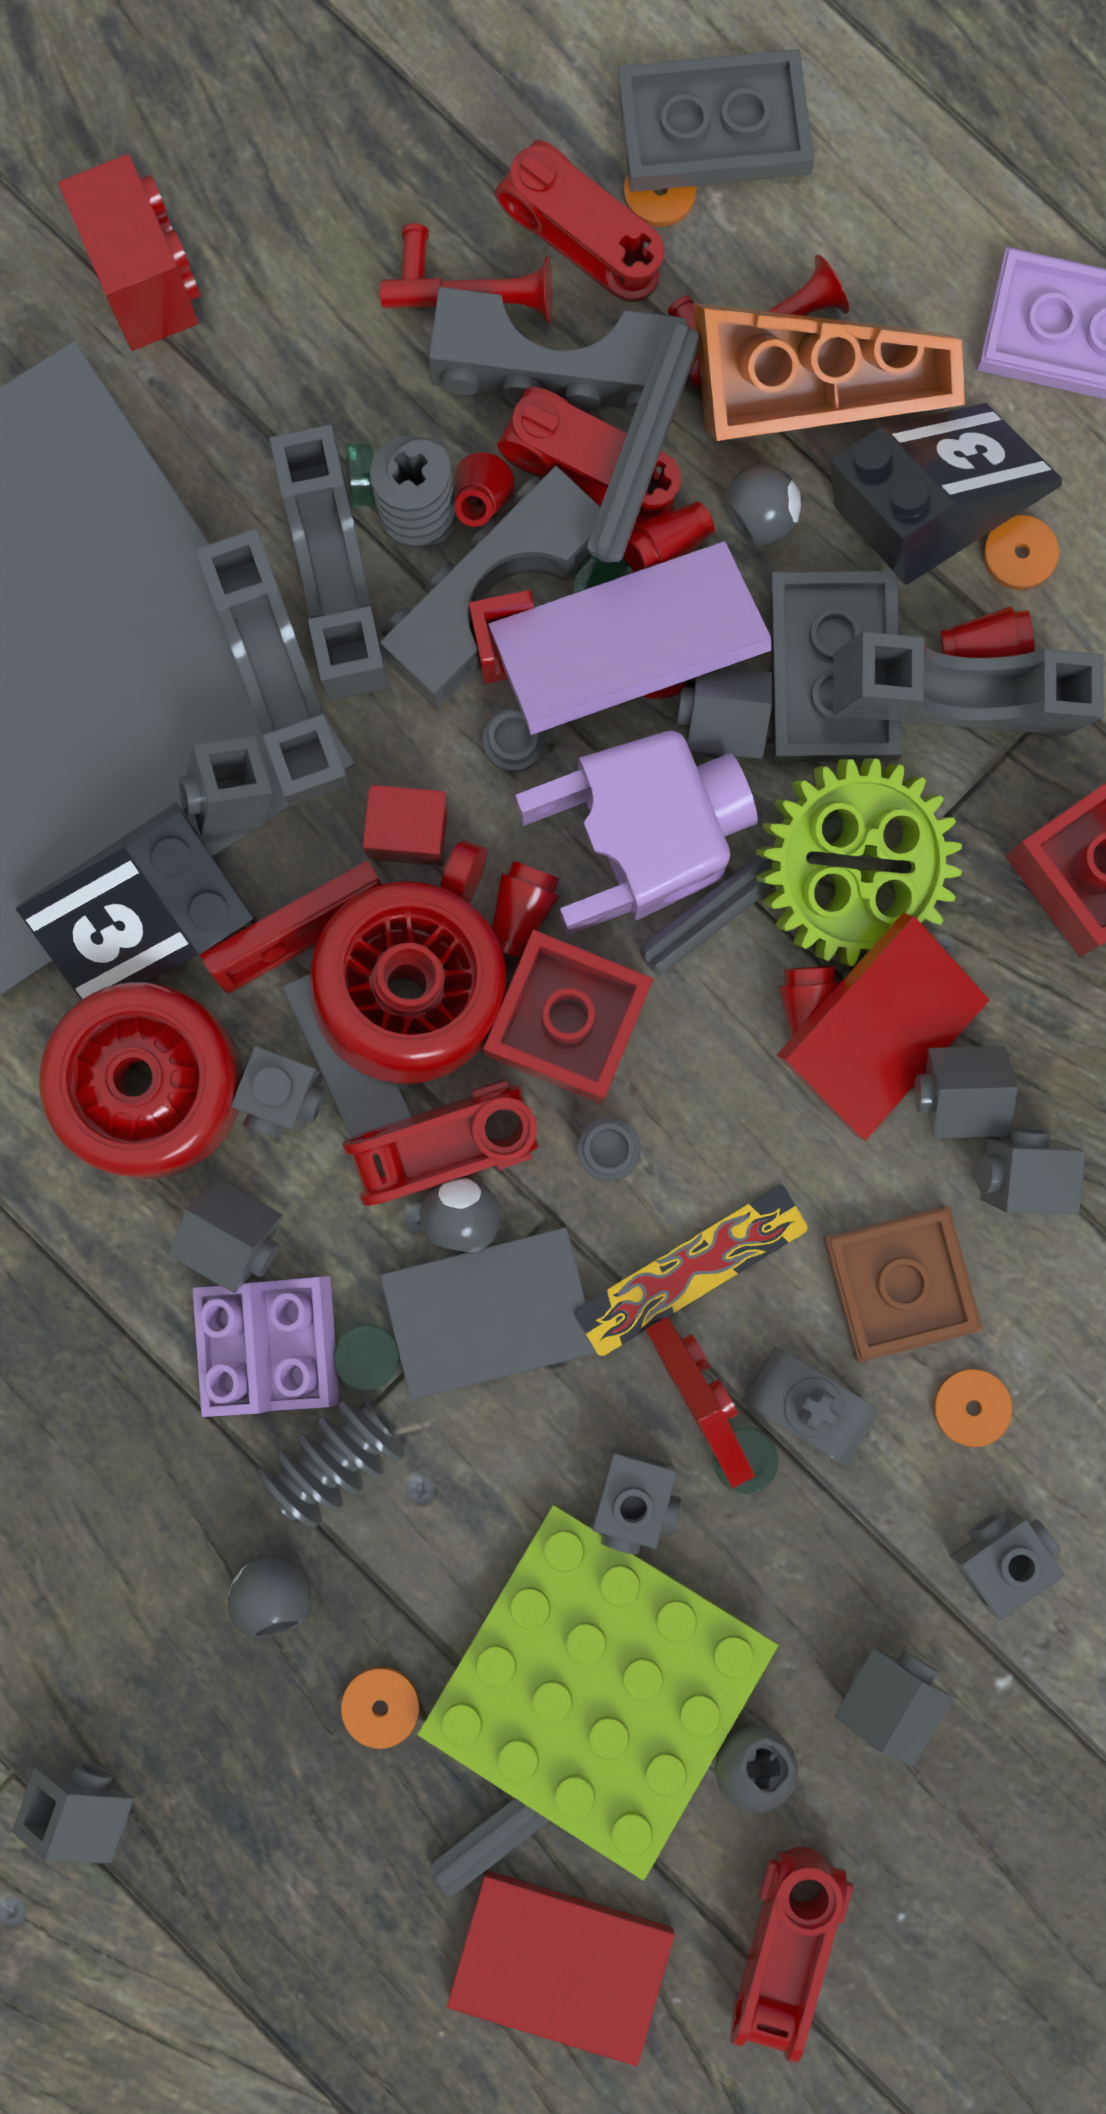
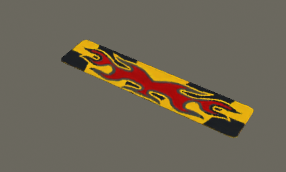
[574,1186,808,1356]

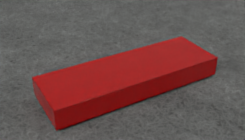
[199,860,382,993]

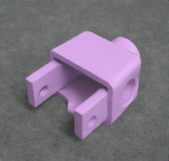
[515,731,758,936]

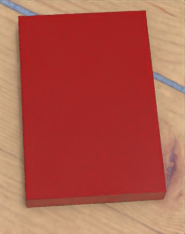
[776,913,990,1141]
[447,1870,675,2067]

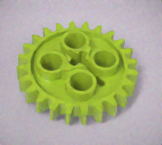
[756,759,962,966]

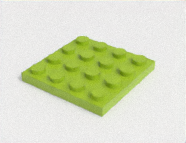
[417,1504,779,1881]

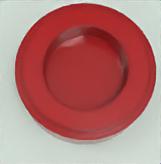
[440,840,487,903]

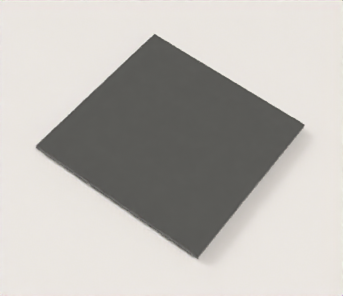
[0,340,355,996]

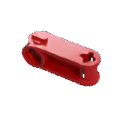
[494,140,664,302]
[497,387,681,521]
[342,1079,539,1206]
[730,1847,853,2063]

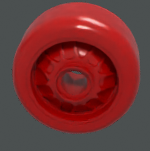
[310,881,506,1084]
[39,982,243,1179]

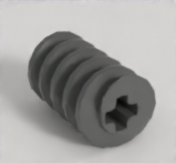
[370,436,457,547]
[255,1389,405,1528]

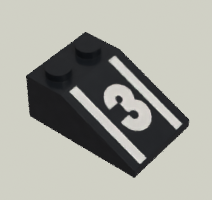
[829,403,1062,585]
[15,802,253,1000]

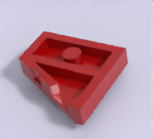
[645,1317,755,1489]

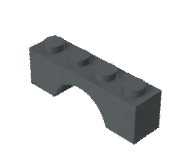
[429,287,687,416]
[269,424,390,701]
[379,466,601,711]
[195,528,349,807]
[833,631,1104,736]

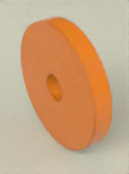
[624,173,697,227]
[983,515,1059,590]
[933,1369,1012,1447]
[341,1666,420,1749]

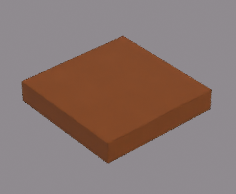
[823,1206,983,1362]

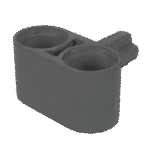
[741,1345,880,1467]

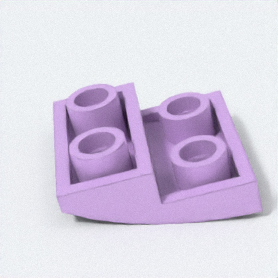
[193,1276,340,1417]

